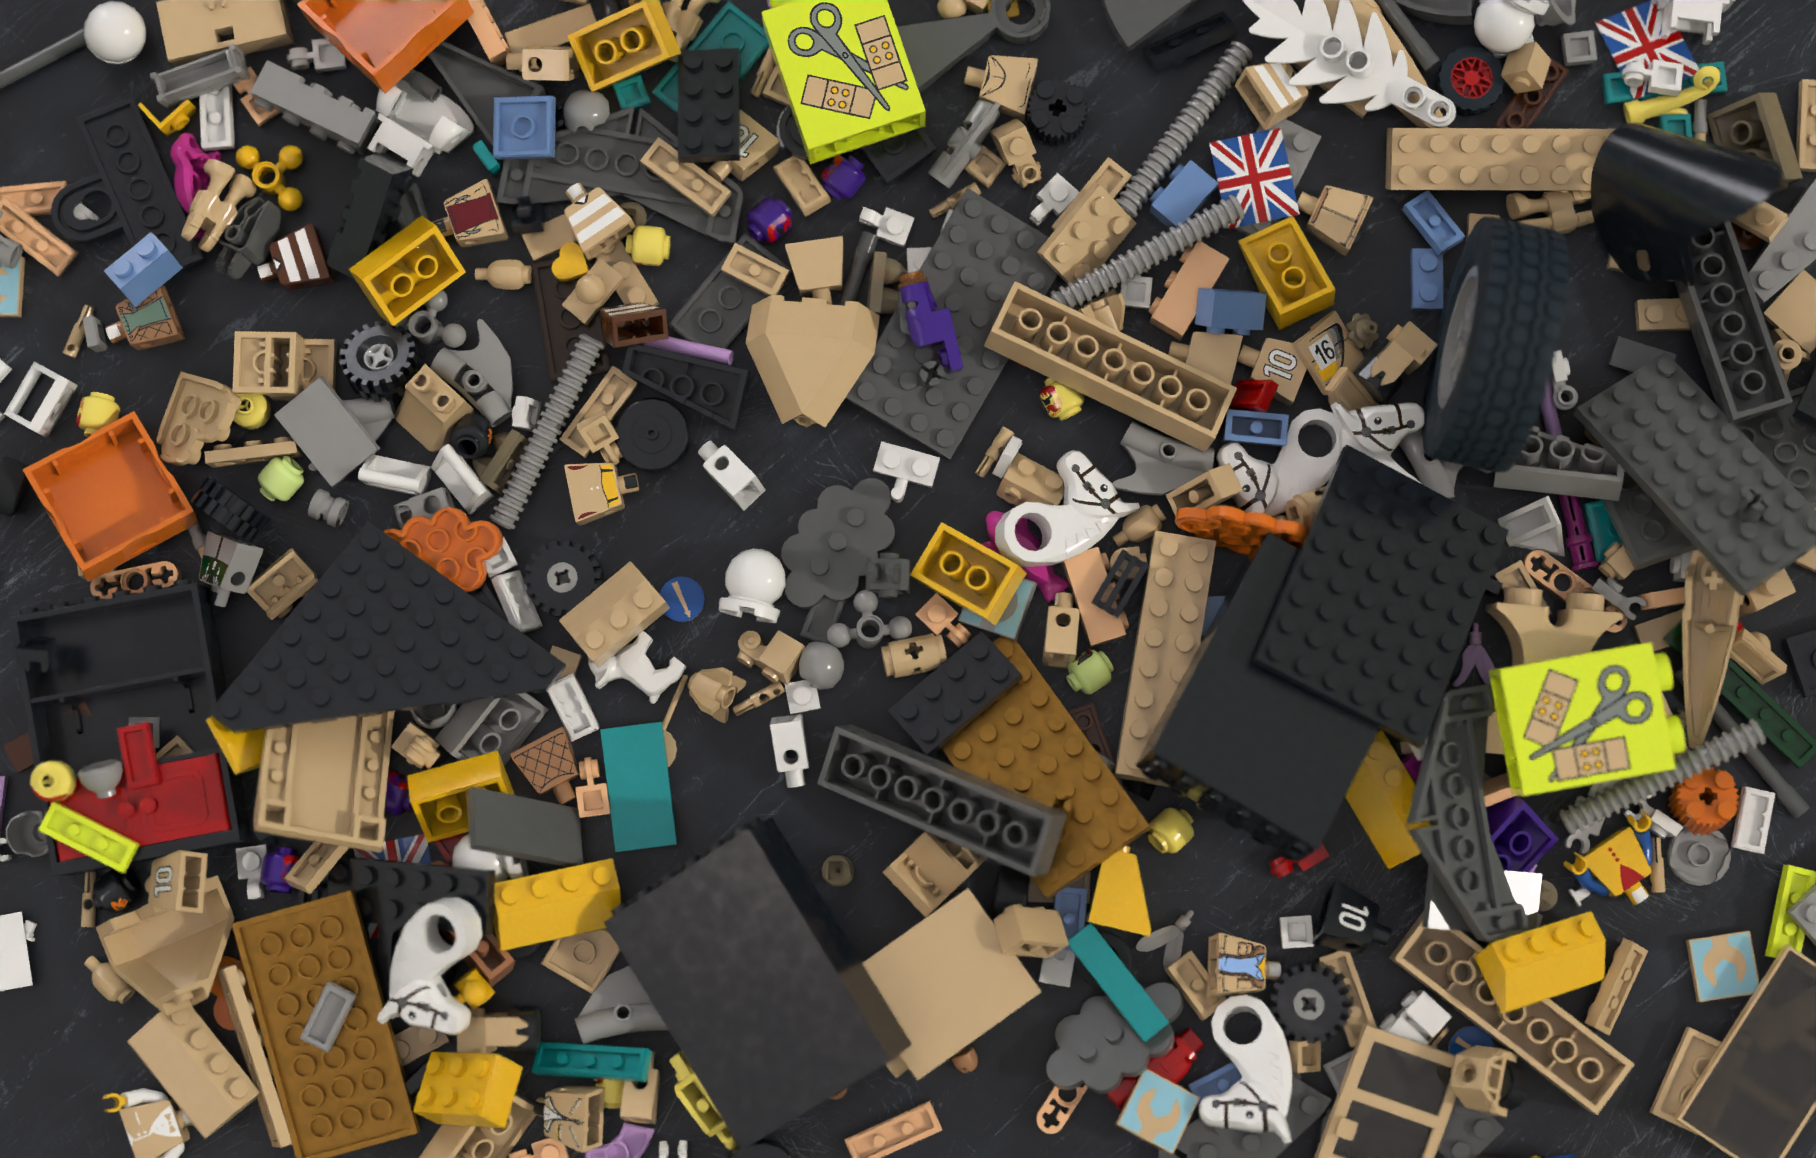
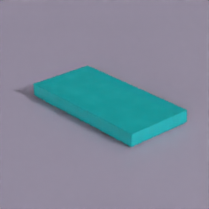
[652,1,769,114]
[600,722,678,852]

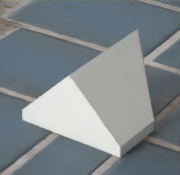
[1497,496,1565,557]

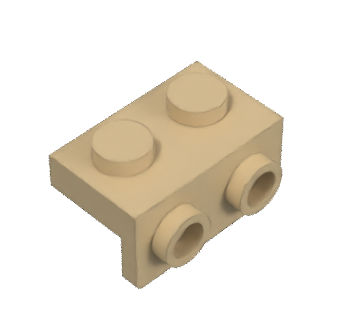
[996,453,1065,506]
[247,548,318,620]

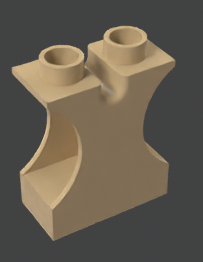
[1485,587,1623,754]

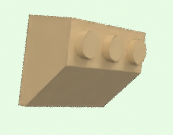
[559,561,670,668]

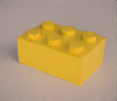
[567,0,682,92]
[348,215,466,326]
[910,522,1027,626]
[407,750,515,843]
[413,1052,523,1128]

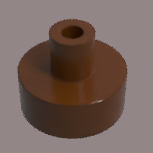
[1732,224,1760,252]

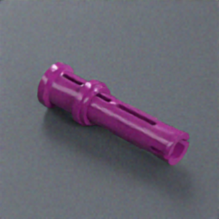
[1559,495,1599,572]

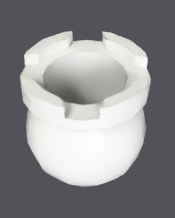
[1474,0,1550,53]
[84,1,146,64]
[718,549,786,623]
[452,834,529,883]

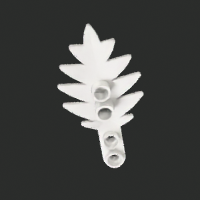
[1242,0,1456,128]

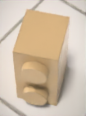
[1166,463,1243,516]
[994,904,1069,958]

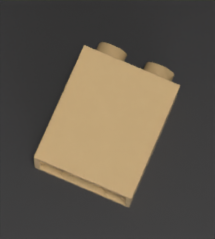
[862,888,1041,1080]

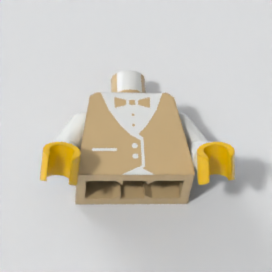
[102,1088,193,1158]

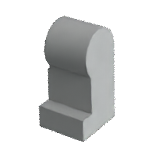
[393,487,456,530]

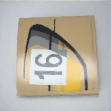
[1292,310,1364,395]

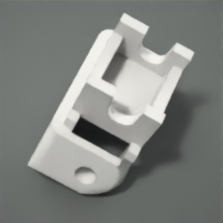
[1650,0,1735,45]
[367,79,475,177]

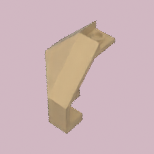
[746,295,880,428]
[96,875,235,1016]

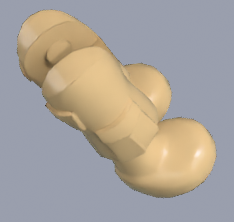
[661,0,721,63]
[181,159,257,252]
[1506,191,1594,234]

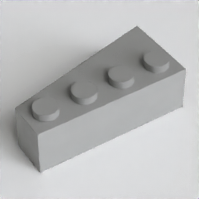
[250,60,379,155]
[1747,179,1816,306]
[1493,426,1624,501]

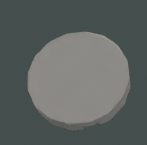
[1667,827,1731,886]

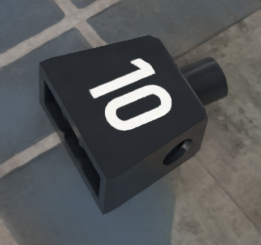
[1312,881,1391,954]

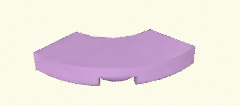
[584,1122,655,1158]

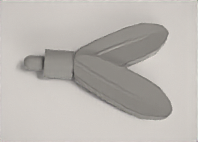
[1136,910,1194,970]

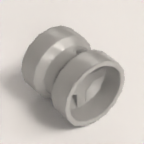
[307,489,349,528]

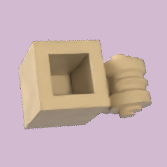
[990,118,1041,188]
[736,630,805,685]
[391,721,441,769]

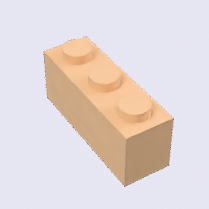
[1148,242,1230,341]
[1062,547,1129,648]

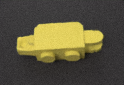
[669,1051,738,1151]

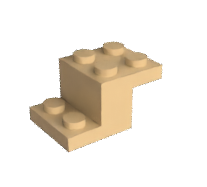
[232,331,337,401]
[883,831,988,917]

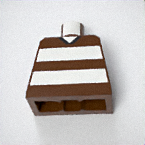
[257,223,336,291]
[600,303,668,348]

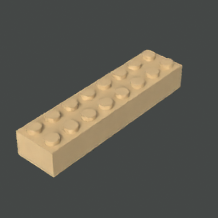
[1385,128,1616,191]
[984,281,1237,452]
[1114,531,1216,787]
[1389,911,1635,1115]

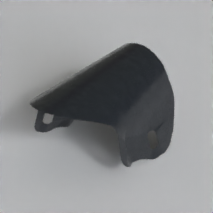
[1591,122,1788,287]

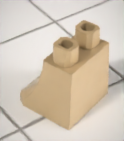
[395,364,477,452]

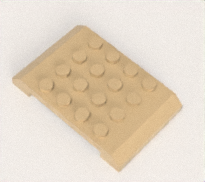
[253,711,395,853]

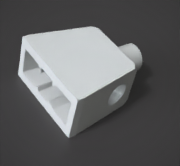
[698,441,766,511]
[770,713,809,788]

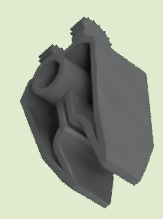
[215,197,281,280]
[866,553,911,598]

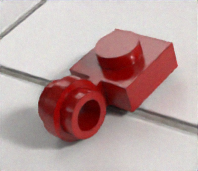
[1269,843,1329,879]

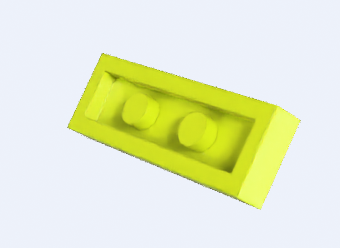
[38,802,140,873]
[1765,864,1816,958]

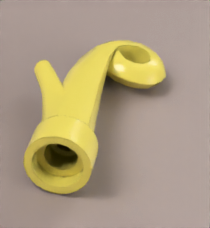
[1623,66,1720,123]

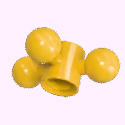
[236,145,303,211]
[452,967,495,1010]

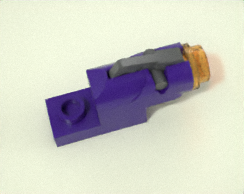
[898,271,963,374]

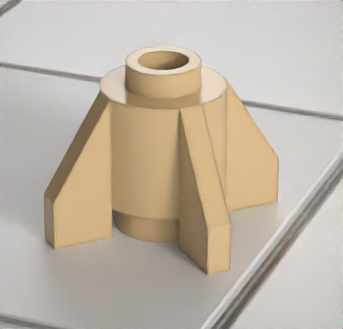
[1075,289,1126,331]
[1771,328,1810,383]
[688,667,746,724]

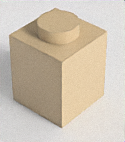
[1501,42,1551,94]

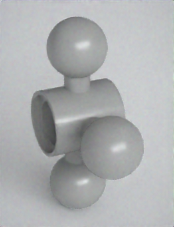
[386,290,466,348]
[827,590,912,649]

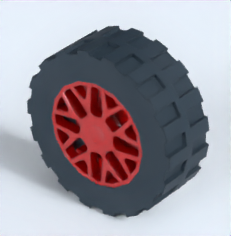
[1435,45,1505,117]

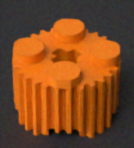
[1668,767,1740,836]

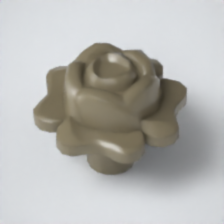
[1346,313,1379,349]

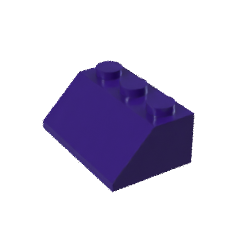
[1486,796,1559,872]

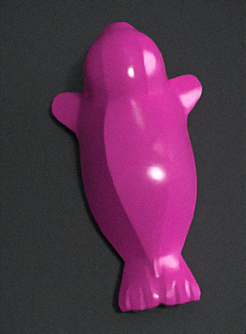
[170,133,221,239]
[982,511,1070,603]

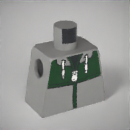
[199,531,263,607]

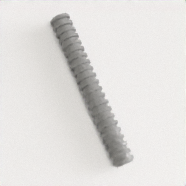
[1115,41,1253,218]
[1050,194,1245,310]
[489,334,604,530]
[1559,718,1766,835]

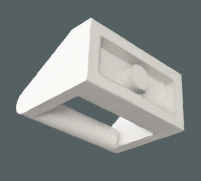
[4,362,78,438]
[431,444,494,515]
[358,455,432,496]

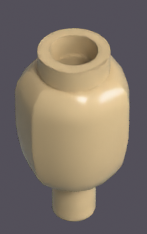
[475,260,532,290]
[1112,504,1166,547]
[84,955,135,1004]

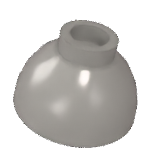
[77,759,123,799]

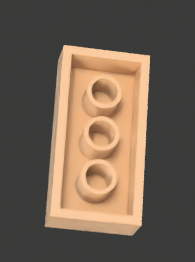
[468,0,512,67]

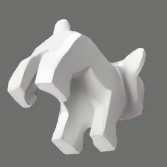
[587,631,686,704]

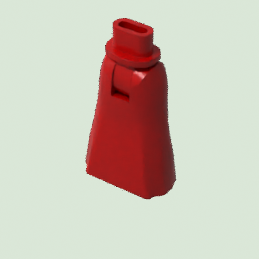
[1105,1027,1205,1112]

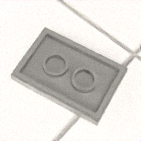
[274,376,381,487]

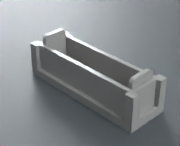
[150,44,250,108]

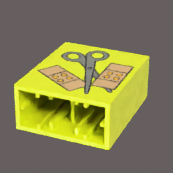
[761,0,926,164]
[1488,642,1685,796]

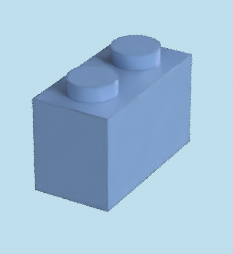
[1149,160,1218,228]
[104,232,182,307]
[1195,288,1267,335]
[1221,409,1289,447]

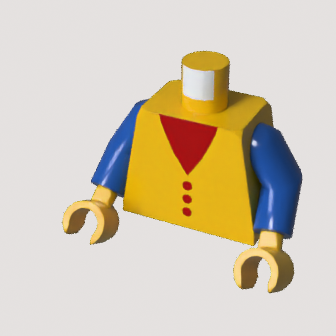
[1563,810,1653,905]

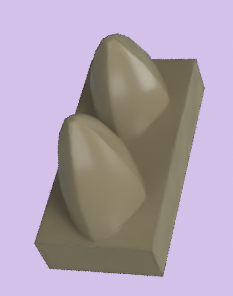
[867,251,908,315]
[472,429,530,495]

